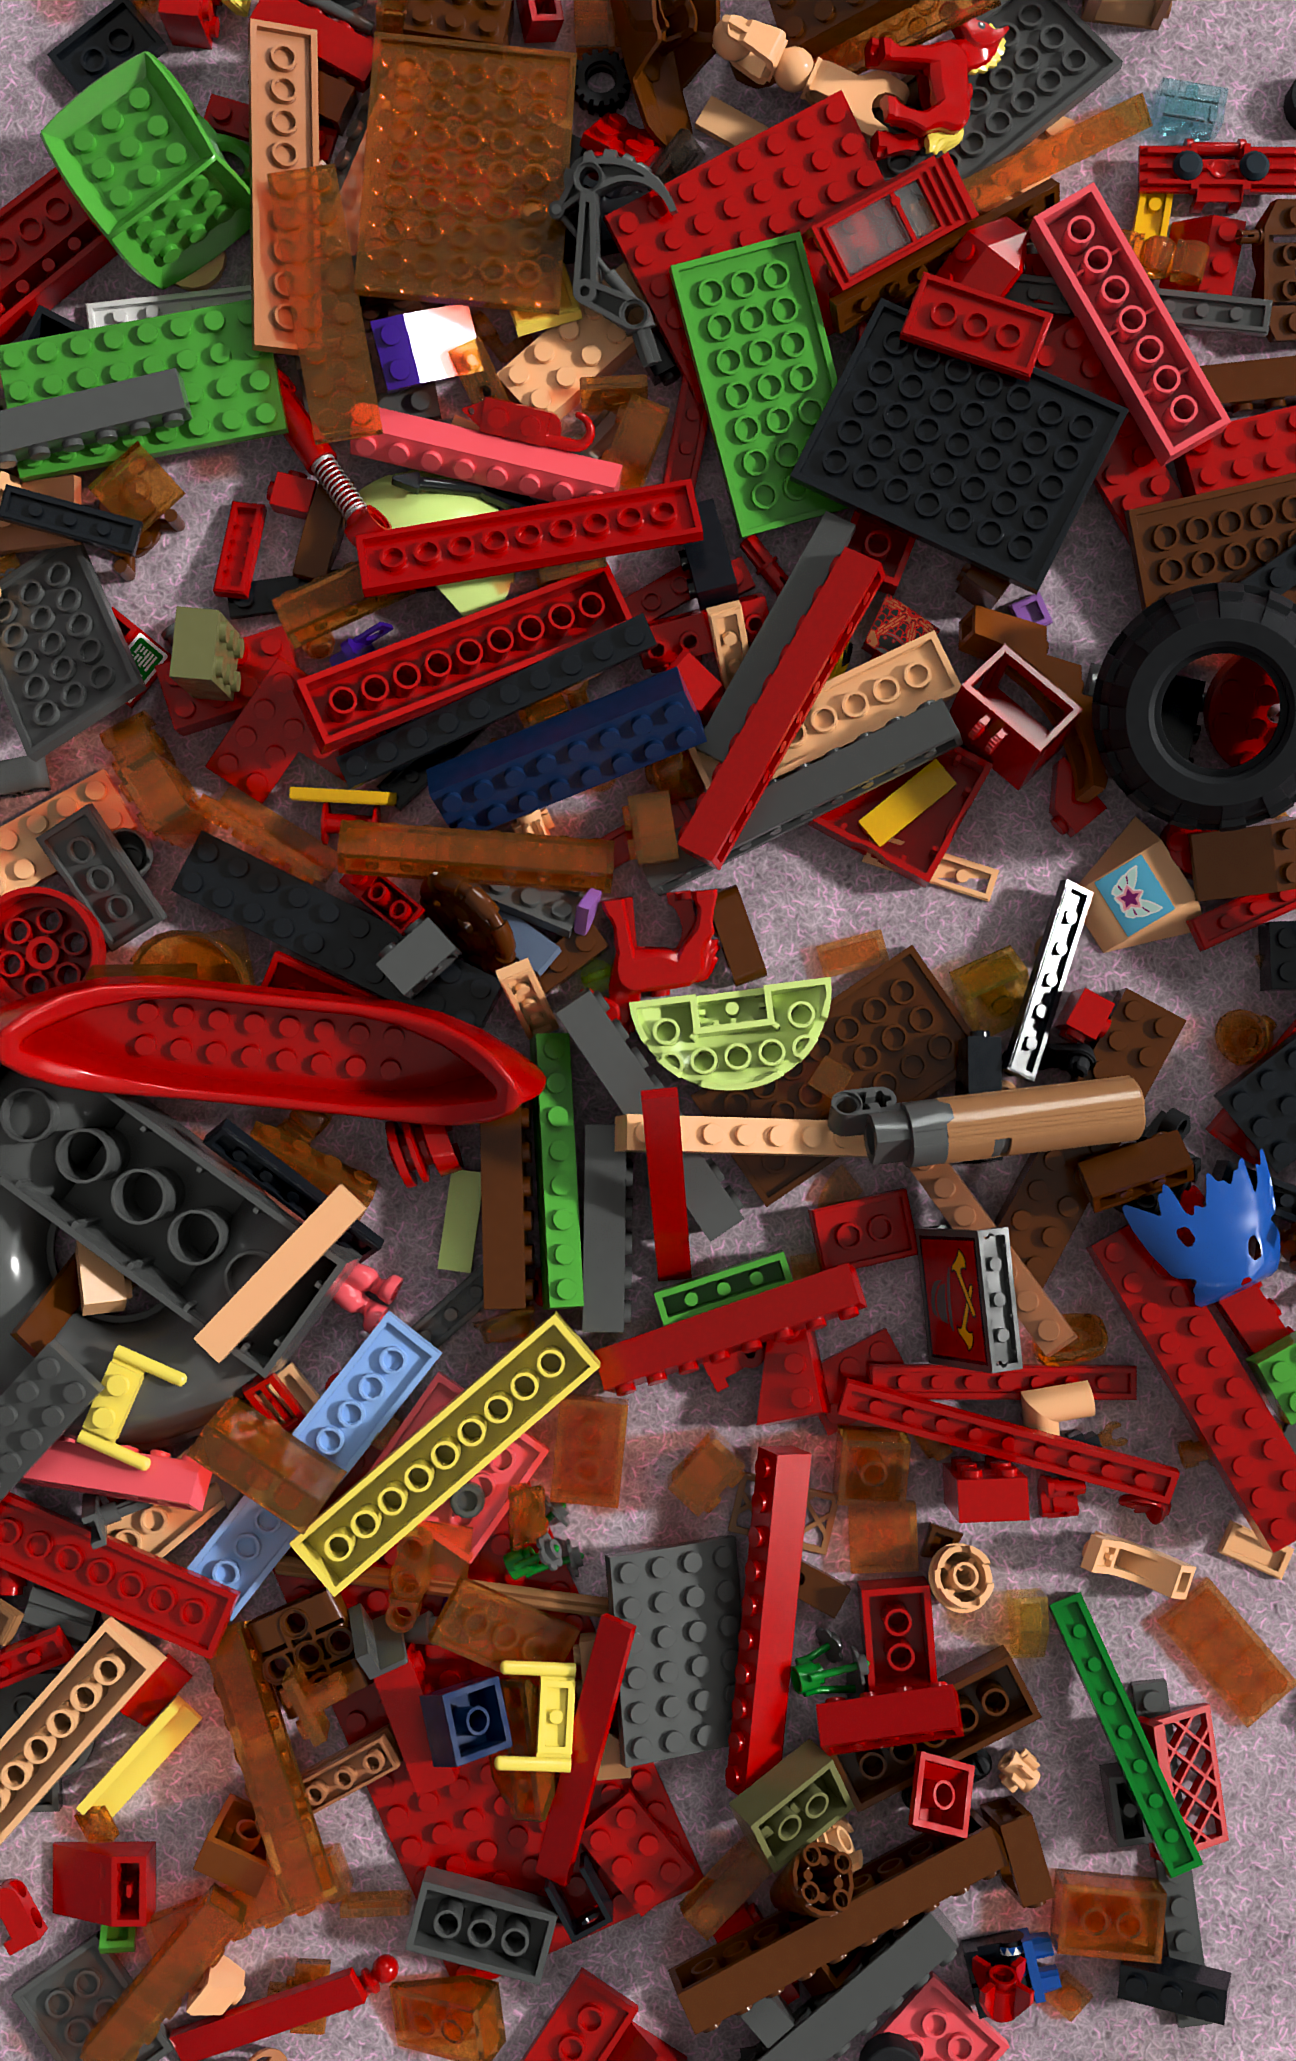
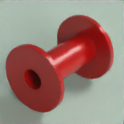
[321,802,381,848]

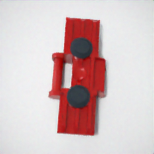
[1138,138,1296,214]

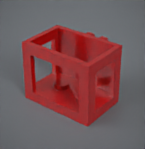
[949,644,1083,791]

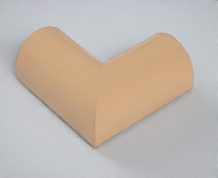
[1020,1380,1095,1436]

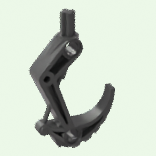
[548,149,678,368]

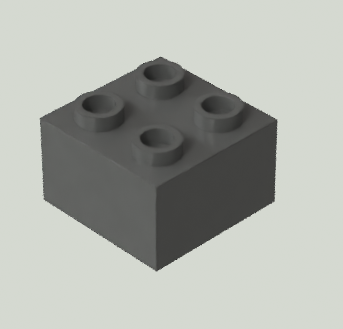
[376,917,462,999]

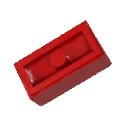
[120,1653,192,1727]

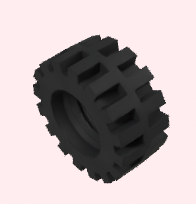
[572,48,631,117]

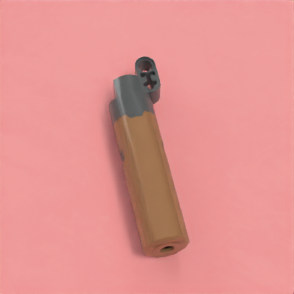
[828,1075,1146,1168]

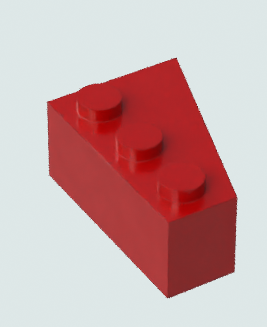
[756,1328,831,1426]

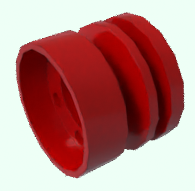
[385,1121,464,1189]

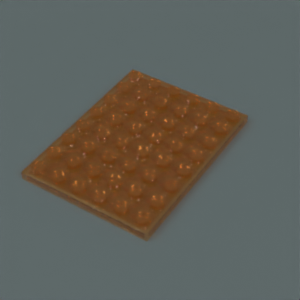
[354,31,577,315]

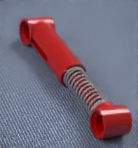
[277,368,392,548]

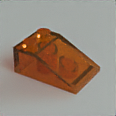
[389,1975,506,2061]

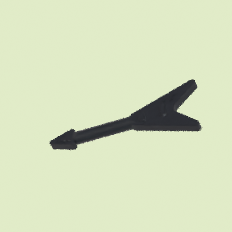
[391,472,538,510]

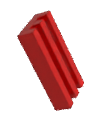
[242,1373,307,1438]

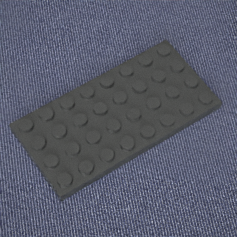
[872,0,1123,234]

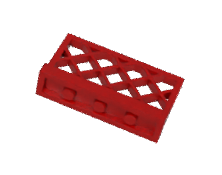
[1137,1703,1229,1862]

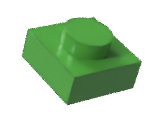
[99,1925,137,1954]

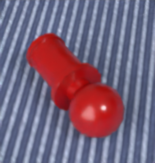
[347,1954,399,2011]

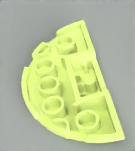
[356,470,516,617]
[629,977,832,1091]

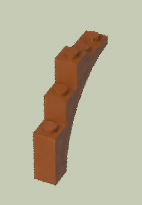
[958,604,1108,803]

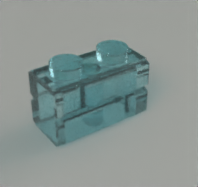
[1150,77,1229,142]

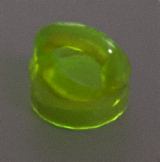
[580,959,611,993]

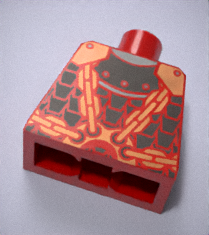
[861,593,940,661]

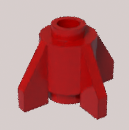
[972,1955,1035,2023]

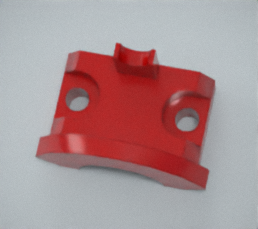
[1037,1475,1086,1518]

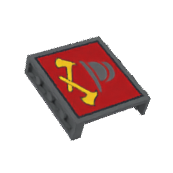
[915,1225,1023,1374]

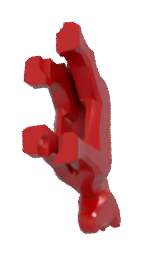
[579,888,721,1036]

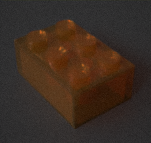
[550,1393,629,1508]
[1049,1868,1167,1964]

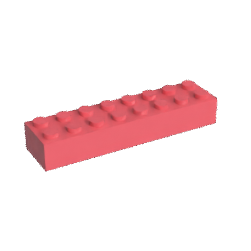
[1027,182,1231,467]

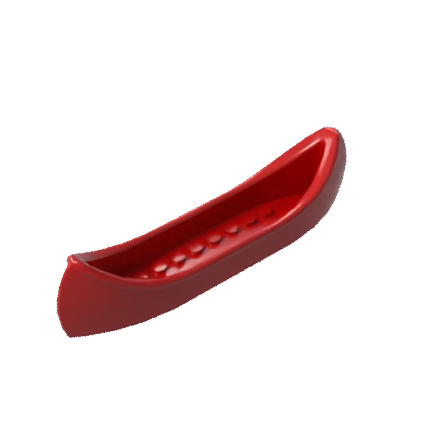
[0,975,546,1126]

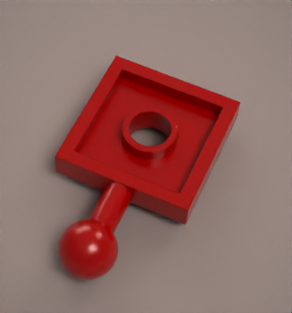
[579,112,664,181]

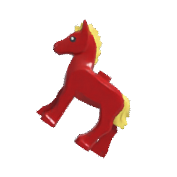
[864,9,1009,161]

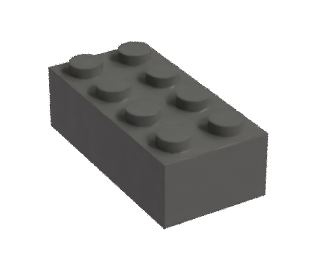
[405,1866,558,1985]

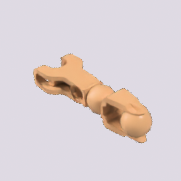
[712,14,909,151]

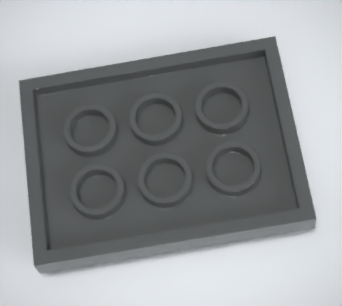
[11,1930,174,2061]

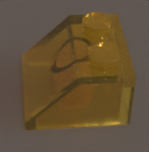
[949,945,1029,1036]

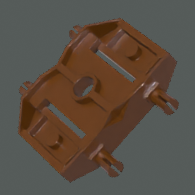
[1235,199,1296,343]

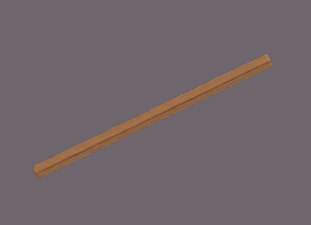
[275,1555,609,1617]

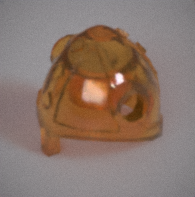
[1215,1009,1277,1066]

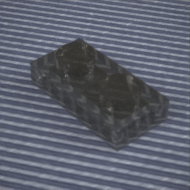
[648,128,706,191]

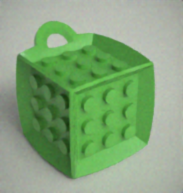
[40,51,252,290]

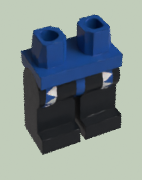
[961,1927,1062,2019]

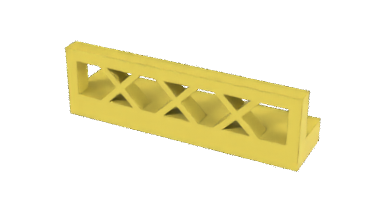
[76,1695,203,1822]

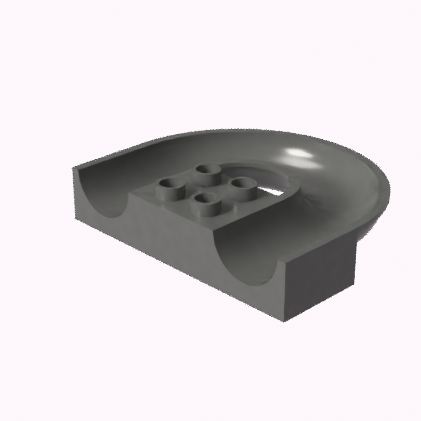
[0,1064,363,1451]

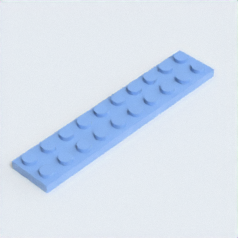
[187,1311,442,1622]

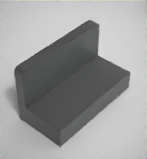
[348,1603,408,1680]

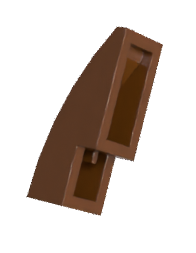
[292,480,354,585]

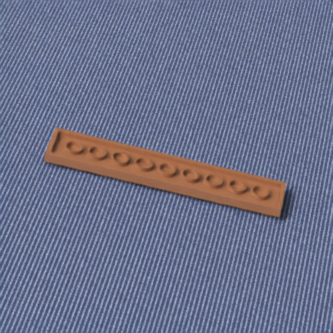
[248,18,323,358]

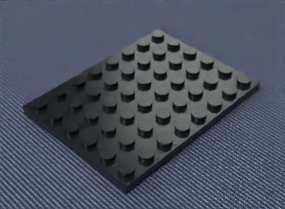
[790,298,1129,595]

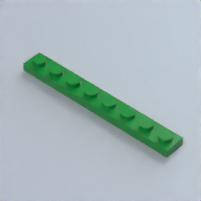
[1048,1592,1204,1878]

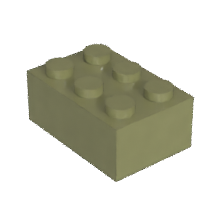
[169,606,244,702]
[728,1738,855,1874]

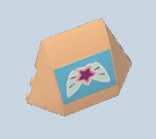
[1078,816,1202,953]

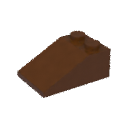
[1188,816,1296,902]

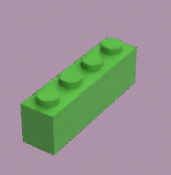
[653,1250,793,1326]

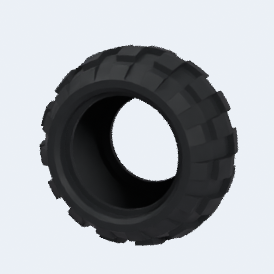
[1092,582,1296,832]

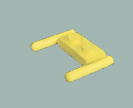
[77,1345,187,1471]
[494,1660,576,1773]

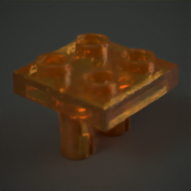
[279,1662,350,1748]

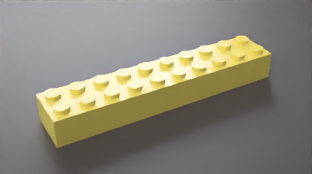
[289,1310,601,1597]

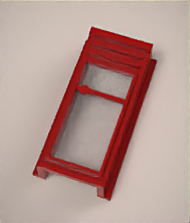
[797,152,979,298]

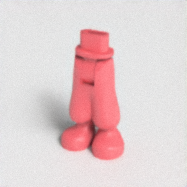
[332,1263,404,1334]

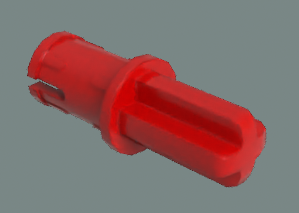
[740,535,789,597]

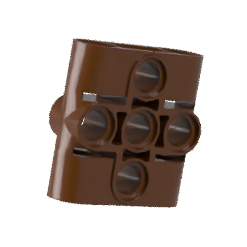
[246,1586,374,1720]

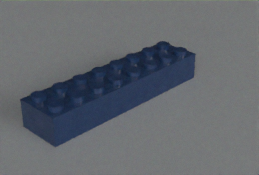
[426,667,707,842]

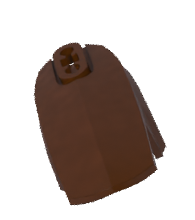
[610,0,720,149]

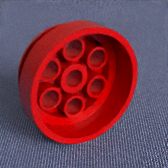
[0,887,106,1007]

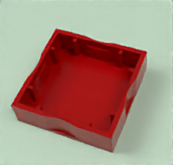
[808,746,994,888]

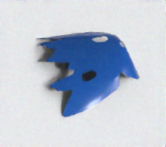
[1122,1148,1281,1308]

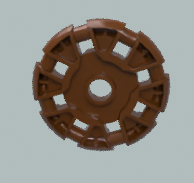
[419,871,516,975]

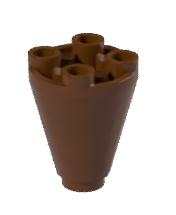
[770,1842,854,1918]

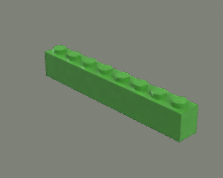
[530,1033,584,1310]

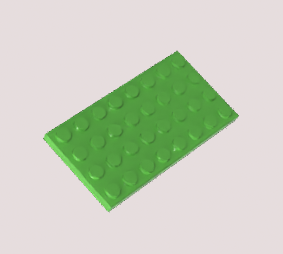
[668,232,849,539]
[0,299,289,482]

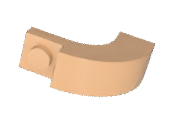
[1080,1531,1196,1600]

